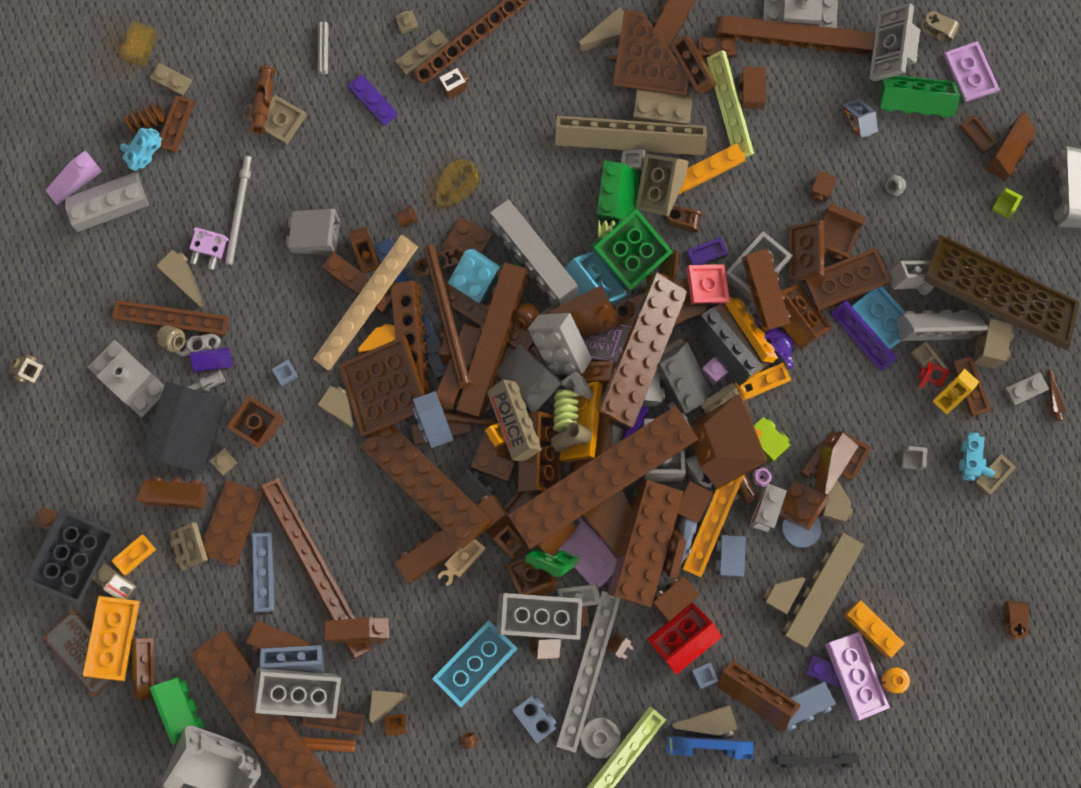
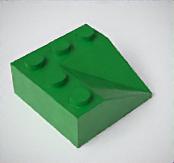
[589,209,673,290]

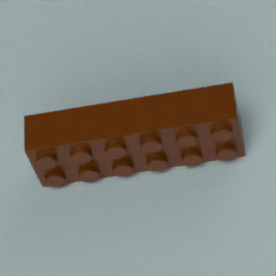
[607,480,683,607]

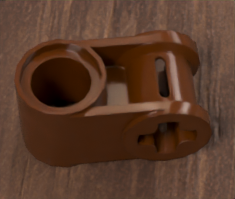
[665,205,702,233]
[1004,601,1029,640]

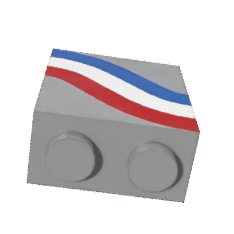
[749,484,787,533]

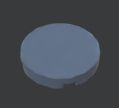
[782,517,821,548]

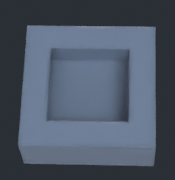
[272,360,299,387]
[692,662,719,689]

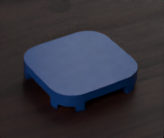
[666,736,754,760]

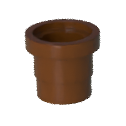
[396,205,419,227]

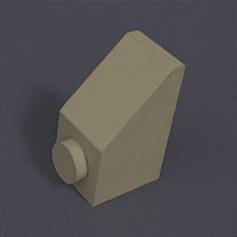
[318,386,354,428]
[820,480,853,523]
[763,577,806,615]

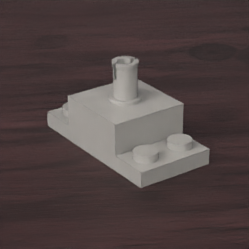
[763,0,838,28]
[869,3,920,82]
[88,340,164,418]

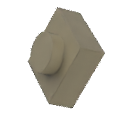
[210,448,238,476]

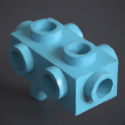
[120,128,162,171]
[959,433,995,481]

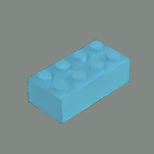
[432,620,518,708]

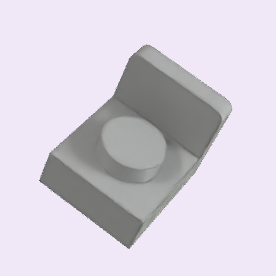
[621,149,648,171]
[561,371,594,400]

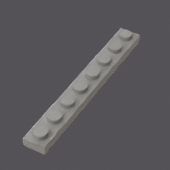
[556,591,620,753]

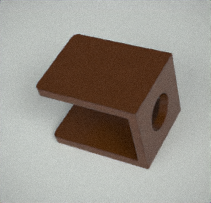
[677,481,713,523]

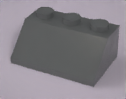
[657,341,712,414]

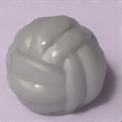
[885,175,906,196]

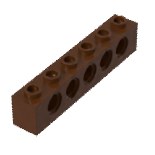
[391,281,431,395]

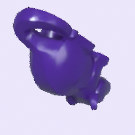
[754,317,794,370]

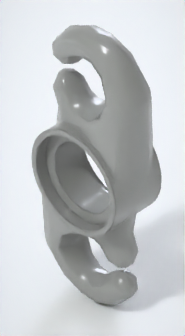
[175,334,220,357]

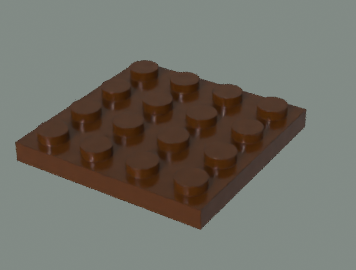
[339,336,425,437]

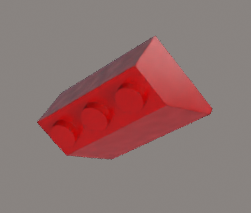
[647,602,722,675]

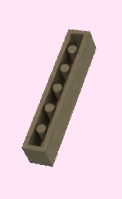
[783,533,864,649]

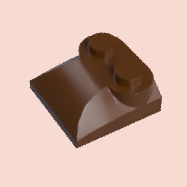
[506,550,558,596]

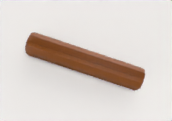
[302,737,355,752]

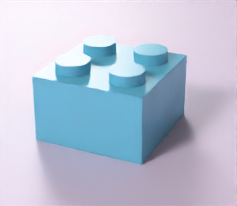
[448,249,501,303]

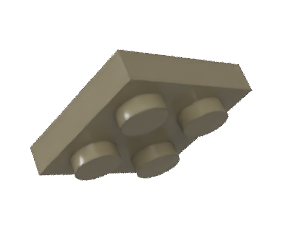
[265,95,307,145]

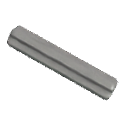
[317,21,328,75]

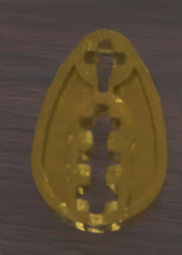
[436,159,480,208]

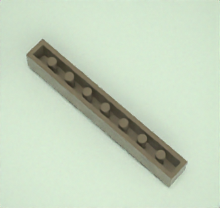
[555,116,707,156]

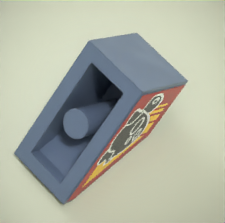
[843,98,878,138]

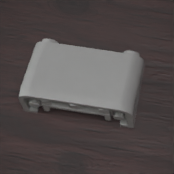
[162,726,261,788]

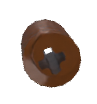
[123,100,165,135]

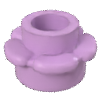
[753,468,772,487]

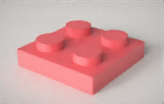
[686,264,730,305]

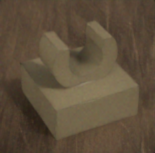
[395,10,419,34]

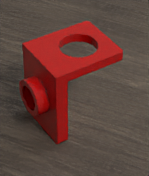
[918,361,950,388]

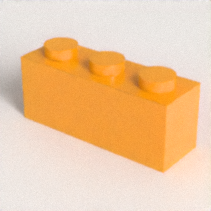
[843,600,905,658]

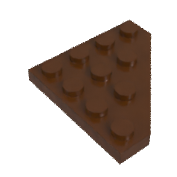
[613,9,689,96]

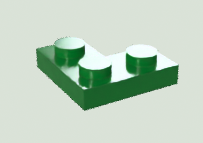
[525,549,579,577]

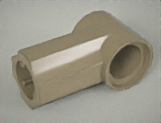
[551,422,592,452]

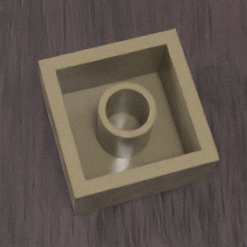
[973,319,1015,369]

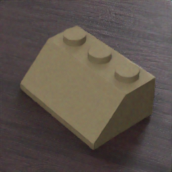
[633,89,692,125]

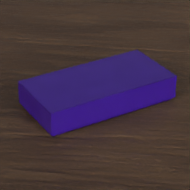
[686,237,728,265]
[190,347,233,372]

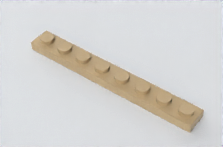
[313,235,418,370]

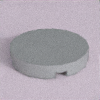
[580,718,620,759]

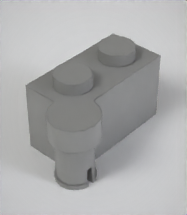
[887,261,934,295]

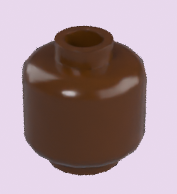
[512,303,540,331]

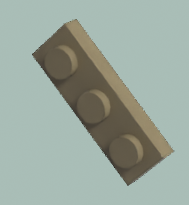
[395,30,448,77]

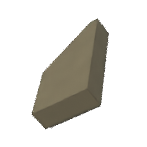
[910,341,948,371]

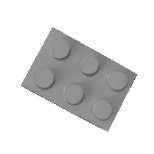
[726,231,792,303]
[528,313,592,375]

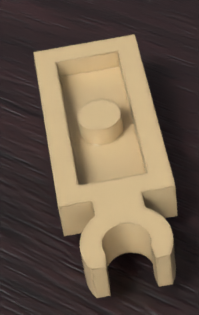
[438,539,486,586]

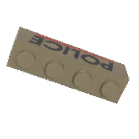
[487,379,542,461]

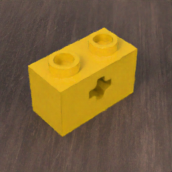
[933,369,979,414]

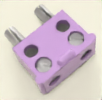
[189,227,229,270]

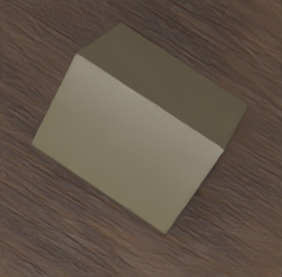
[369,690,407,723]

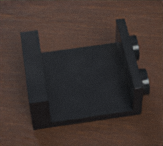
[455,469,495,505]

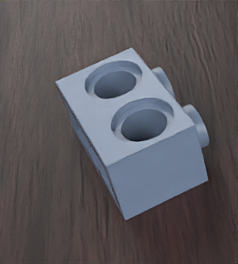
[513,696,557,743]

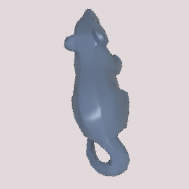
[676,516,697,564]

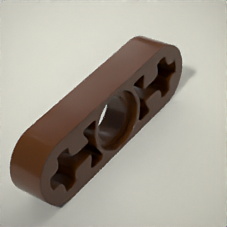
[414,246,466,276]

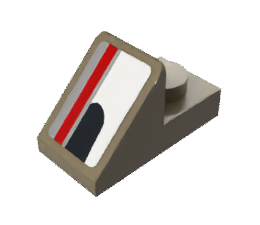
[93,563,137,599]

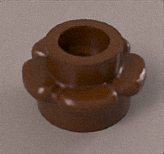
[459,732,479,749]

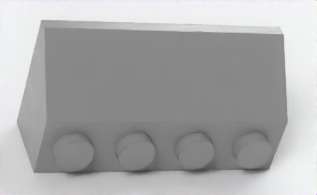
[65,172,149,232]
[897,310,988,341]
[254,668,341,719]

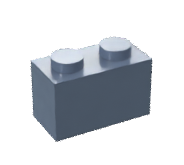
[715,535,746,578]

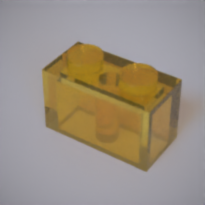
[120,21,158,67]

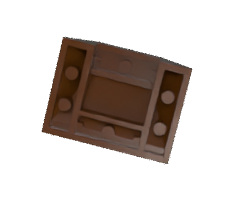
[691,394,767,489]

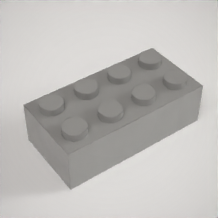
[496,593,582,640]

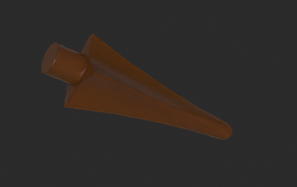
[1048,370,1067,422]

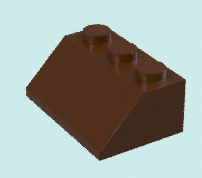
[985,112,1036,181]
[781,283,833,350]
[136,477,207,510]

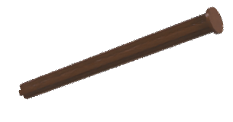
[424,244,472,389]

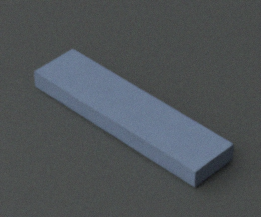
[252,532,274,613]

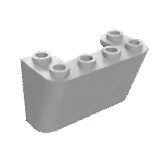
[1052,146,1081,228]

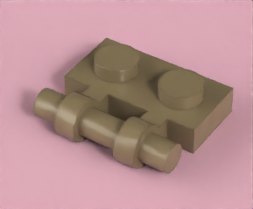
[169,523,208,571]

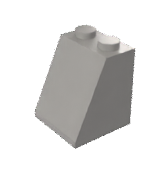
[286,209,340,256]

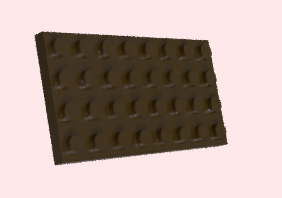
[923,235,1079,350]

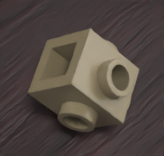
[9,354,43,383]

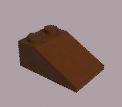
[549,285,621,336]

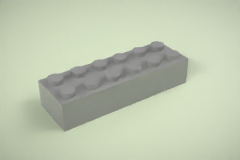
[490,199,579,308]

